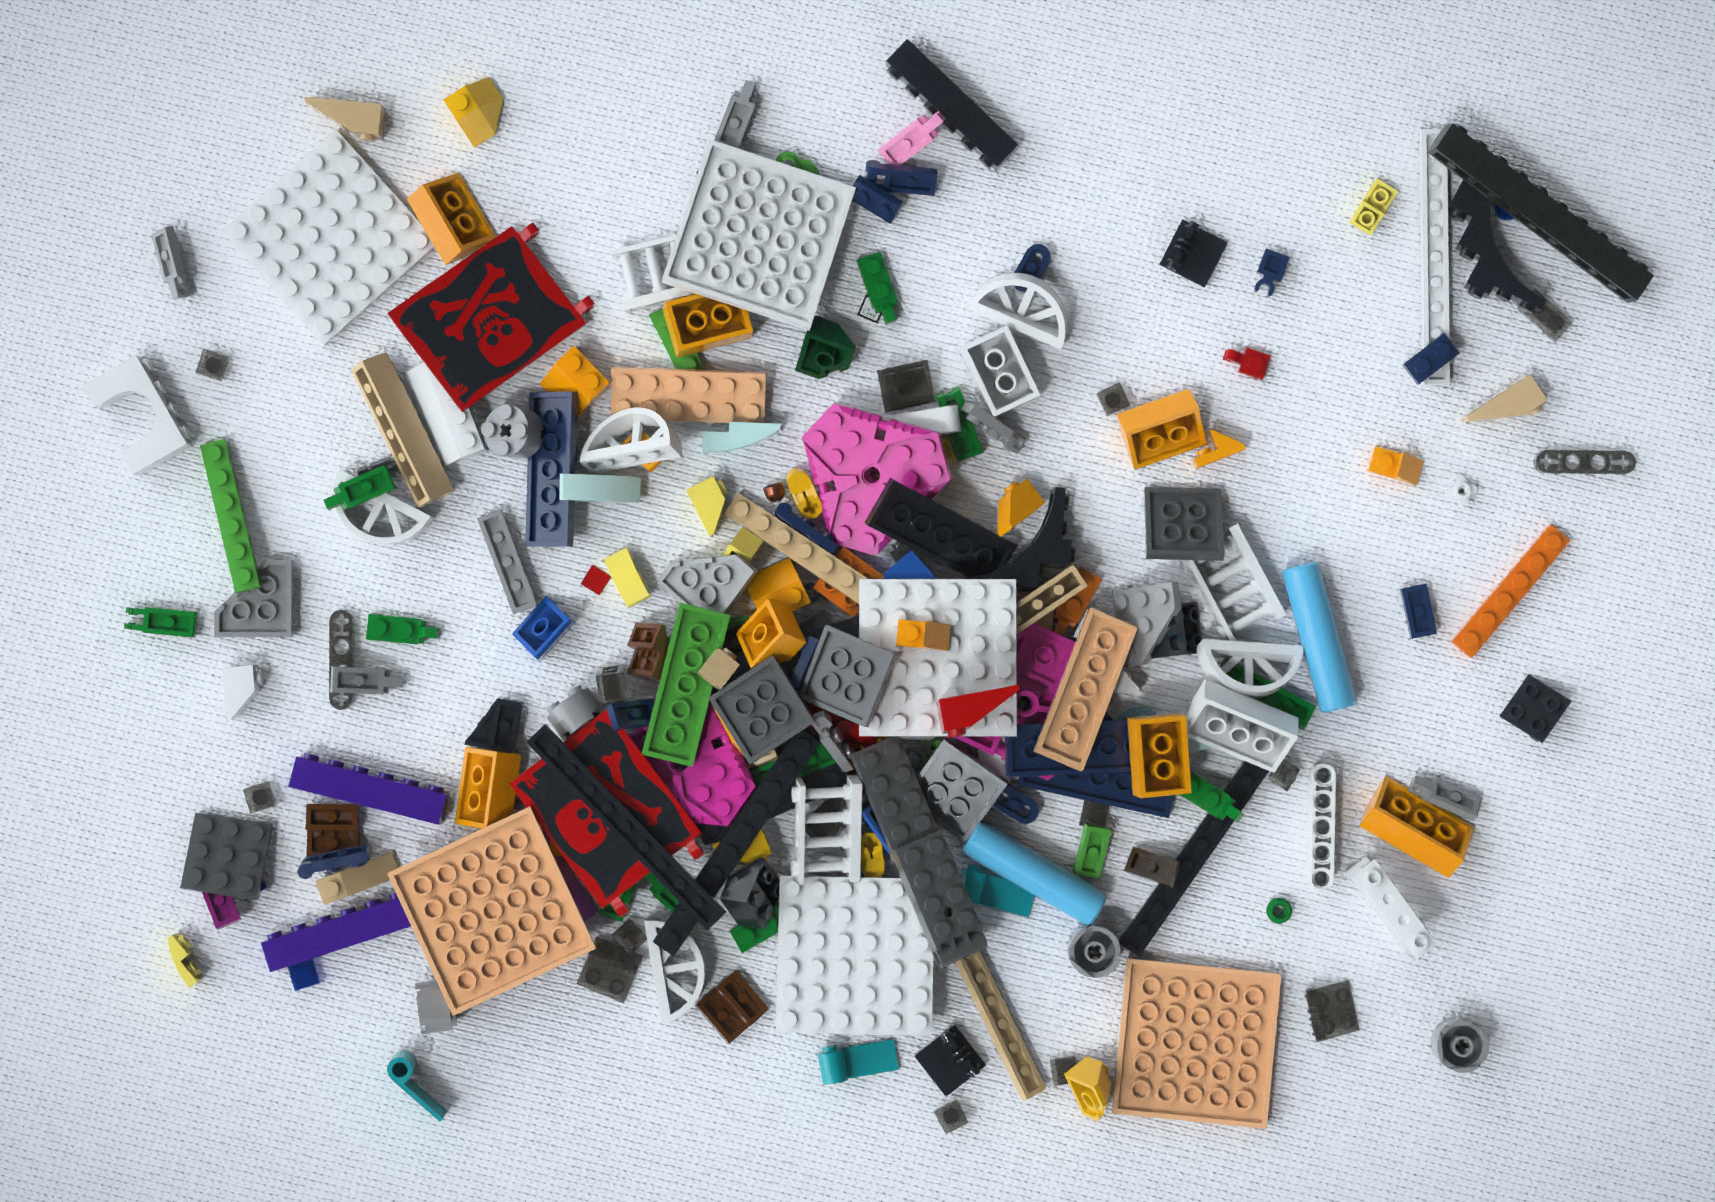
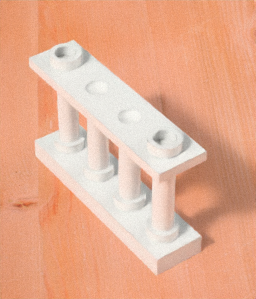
[610,234,695,313]
[1180,524,1287,641]
[790,775,862,885]
[1345,856,1437,960]

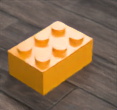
[662,294,753,358]
[1127,713,1192,798]

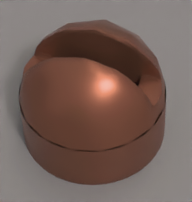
[763,482,785,502]

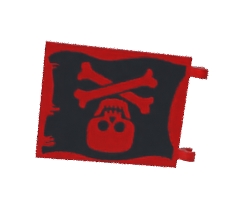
[387,222,595,412]
[509,709,705,917]

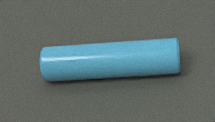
[1281,561,1358,713]
[962,820,1107,926]

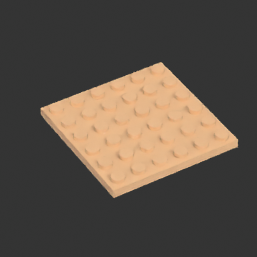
[387,806,596,1016]
[1111,958,1282,1129]

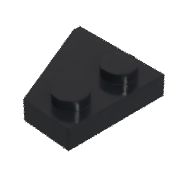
[464,698,523,753]

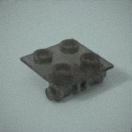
[576,936,644,1003]
[1304,980,1359,1042]

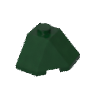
[795,315,856,379]

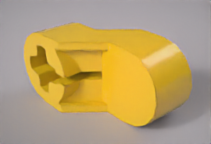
[786,467,822,519]
[861,832,885,878]

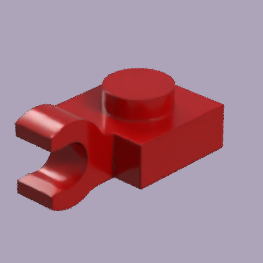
[1222,347,1271,380]

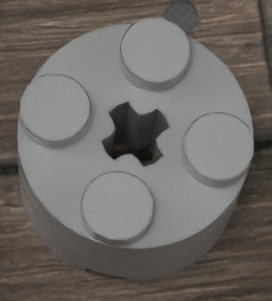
[481,404,543,459]
[547,686,605,742]
[1067,924,1121,978]
[415,980,457,1034]
[1431,1017,1489,1073]

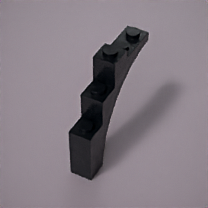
[1448,180,1546,314]
[946,487,1075,591]

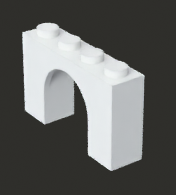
[82,354,192,476]

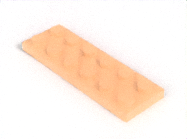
[611,367,766,423]
[1034,608,1138,771]

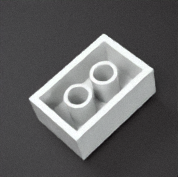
[959,325,1040,418]

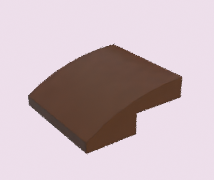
[626,622,667,680]
[305,804,360,856]
[694,970,769,1044]

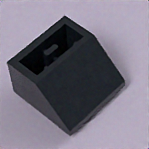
[1151,602,1202,659]
[719,858,780,929]

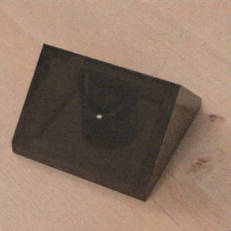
[877,360,935,413]

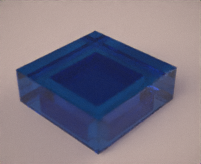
[287,958,321,991]

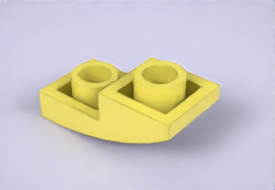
[1349,178,1398,236]
[604,548,651,608]
[168,933,202,988]

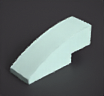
[702,422,781,454]
[559,474,641,504]

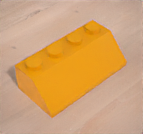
[1359,775,1475,878]

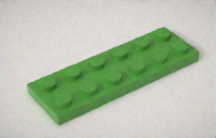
[642,602,730,767]

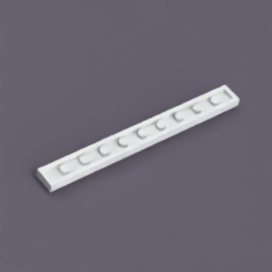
[1420,129,1450,386]

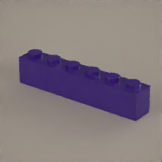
[288,753,450,825]
[261,893,411,972]

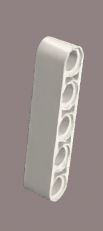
[878,405,961,439]
[1307,763,1336,891]

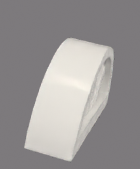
[967,273,1068,350]
[579,408,682,474]
[333,469,434,545]
[1197,639,1304,699]
[644,919,706,1024]

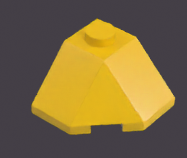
[443,77,504,148]
[1064,1056,1111,1122]

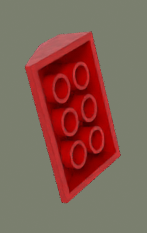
[936,685,1020,738]

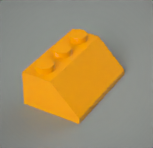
[407,172,496,265]
[1116,389,1207,470]
[455,747,521,829]

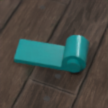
[960,864,1034,917]
[817,1039,899,1085]
[387,1050,447,1122]

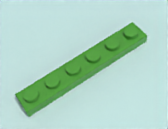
[200,439,262,594]

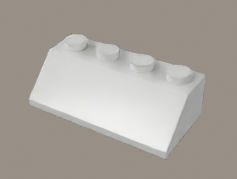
[404,362,488,468]
[1186,679,1298,773]

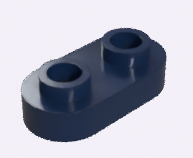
[1013,244,1051,293]
[993,786,1039,824]

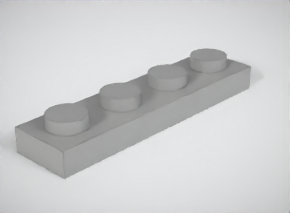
[477,509,538,615]

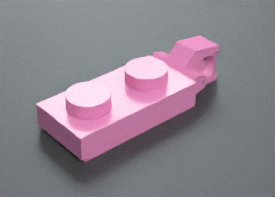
[878,111,945,165]

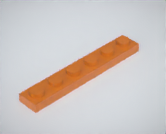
[1450,524,1571,658]

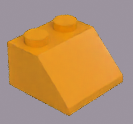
[540,346,611,419]
[747,558,812,613]
[736,598,806,669]

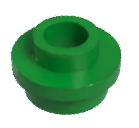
[1266,898,1292,924]

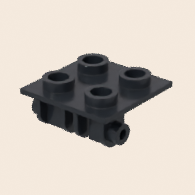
[1159,219,1228,288]
[1499,674,1572,744]
[914,1024,986,1097]

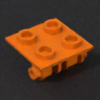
[813,547,883,617]

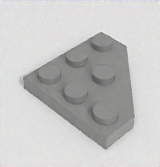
[656,555,758,614]
[214,560,294,637]
[1112,581,1181,667]

